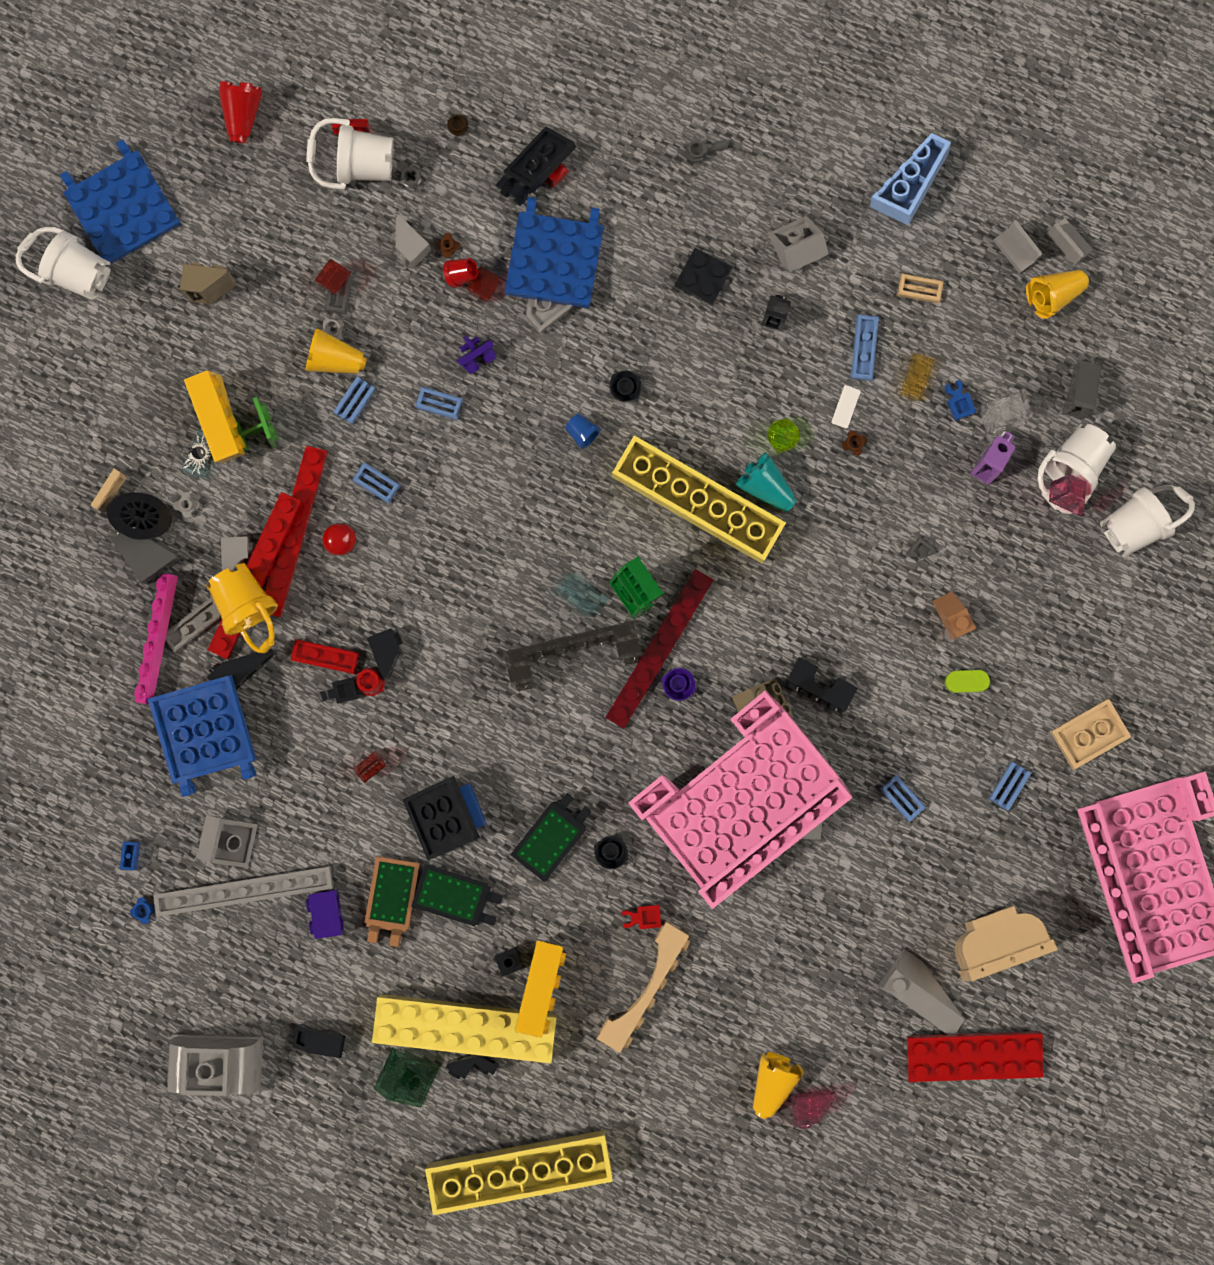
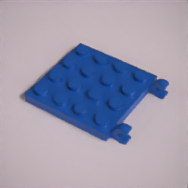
[60,139,181,266]
[504,197,604,309]
[148,675,257,797]

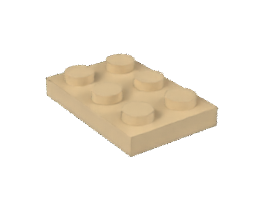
[1050,699,1131,770]

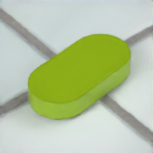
[945,670,990,693]

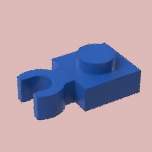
[945,380,976,421]

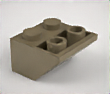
[180,262,236,304]
[732,678,794,718]

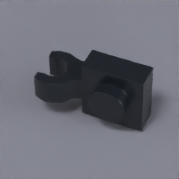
[318,677,359,704]

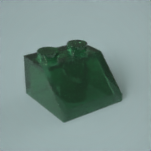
[373,1047,440,1108]

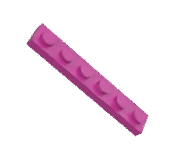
[134,574,178,705]

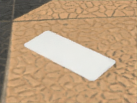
[832,385,860,428]

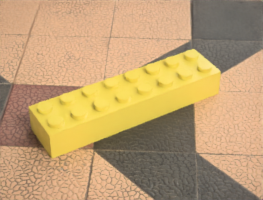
[612,435,786,564]
[372,994,557,1063]
[425,1130,613,1215]

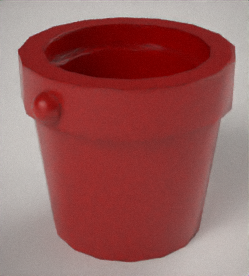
[443,258,478,288]
[356,668,385,696]

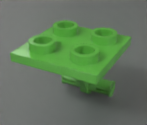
[236,397,279,452]

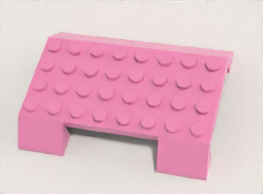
[629,691,853,909]
[1077,772,1214,983]

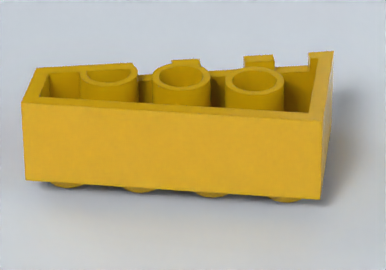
[184,370,245,464]
[515,941,567,1039]

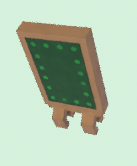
[364,856,420,947]

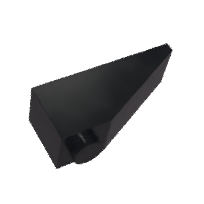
[206,648,277,691]

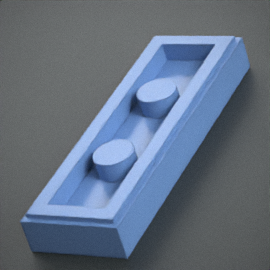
[850,314,879,381]

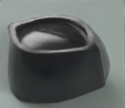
[609,370,642,403]
[594,836,628,870]

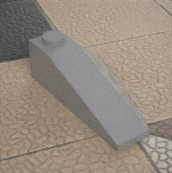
[879,949,965,1034]

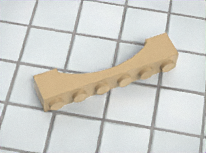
[597,920,690,1053]

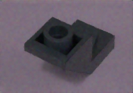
[292,1024,346,1058]
[446,1054,499,1079]

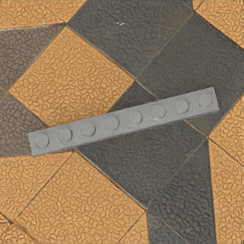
[153,866,334,917]

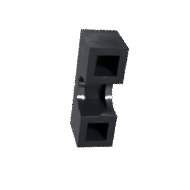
[785,657,858,713]

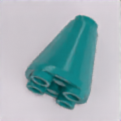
[735,452,797,513]

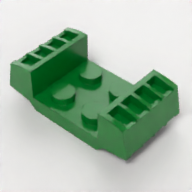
[609,556,664,619]

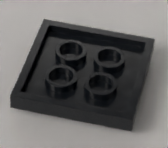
[402,776,480,860]

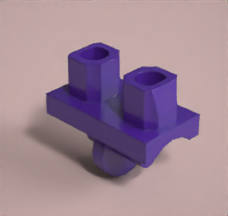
[456,335,497,374]

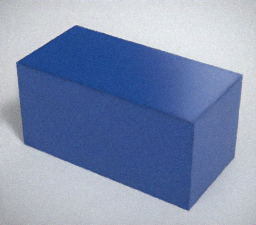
[120,841,141,871]

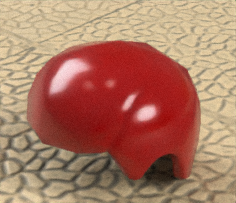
[322,523,356,556]

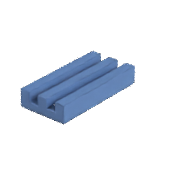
[333,376,376,425]
[415,386,463,420]
[352,462,401,504]
[988,761,1031,811]
[880,774,926,822]

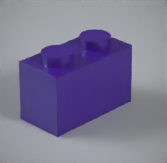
[306,889,345,939]

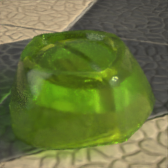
[767,418,800,455]

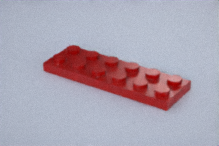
[907,1031,1043,1082]

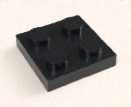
[674,248,732,306]

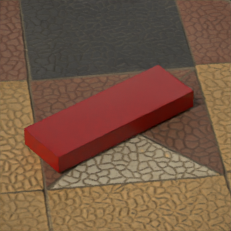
[291,639,360,674]

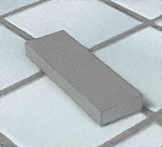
[165,597,222,653]

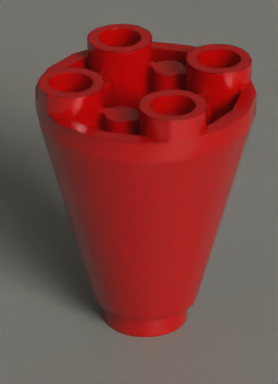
[219,81,262,144]

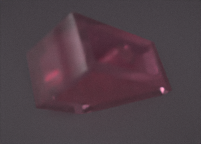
[1049,474,1086,517]
[789,1090,837,1129]

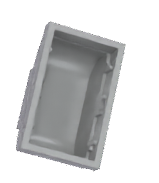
[167,1033,263,1096]

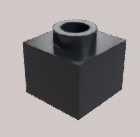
[494,946,524,977]

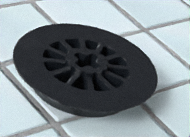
[107,492,172,540]

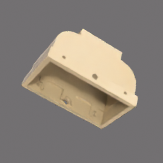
[955,906,1058,982]

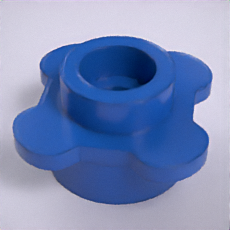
[130,897,155,924]

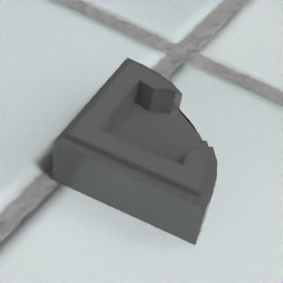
[906,536,937,559]

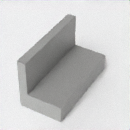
[1047,218,1093,265]
[993,220,1043,274]

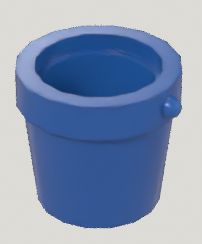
[565,413,601,449]

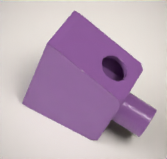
[970,432,1016,485]

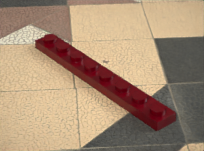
[605,569,714,729]

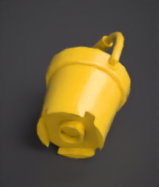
[206,563,278,653]

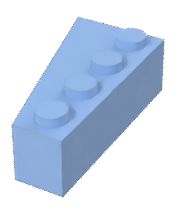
[870,133,951,225]

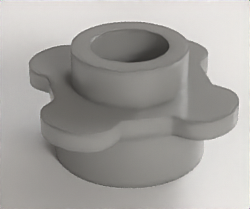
[323,318,344,340]
[173,492,200,518]

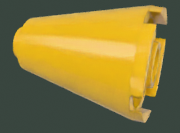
[1026,270,1089,319]
[305,328,367,374]
[752,1052,804,1119]

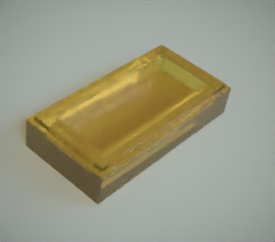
[899,353,934,401]

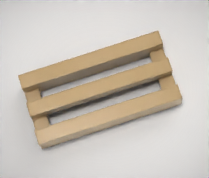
[897,274,944,304]
[91,469,127,512]

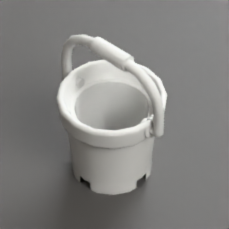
[306,118,393,189]
[15,227,111,300]
[1037,424,1116,514]
[1100,485,1195,557]

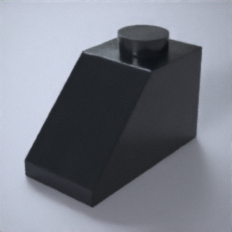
[761,295,791,331]
[367,628,403,680]

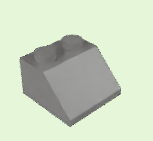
[768,216,829,272]
[196,815,258,868]

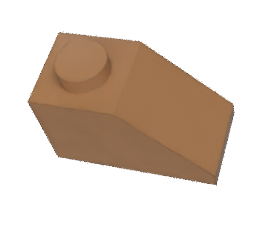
[932,592,976,640]

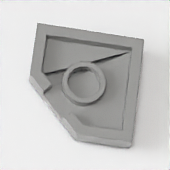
[526,299,573,334]

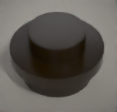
[447,114,469,136]

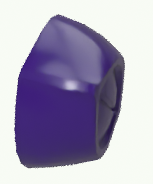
[661,668,696,701]

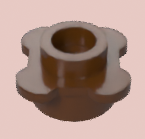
[435,233,460,258]
[842,431,867,456]

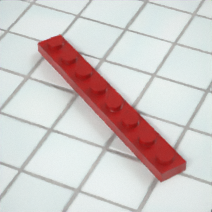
[265,446,328,618]
[207,492,302,659]

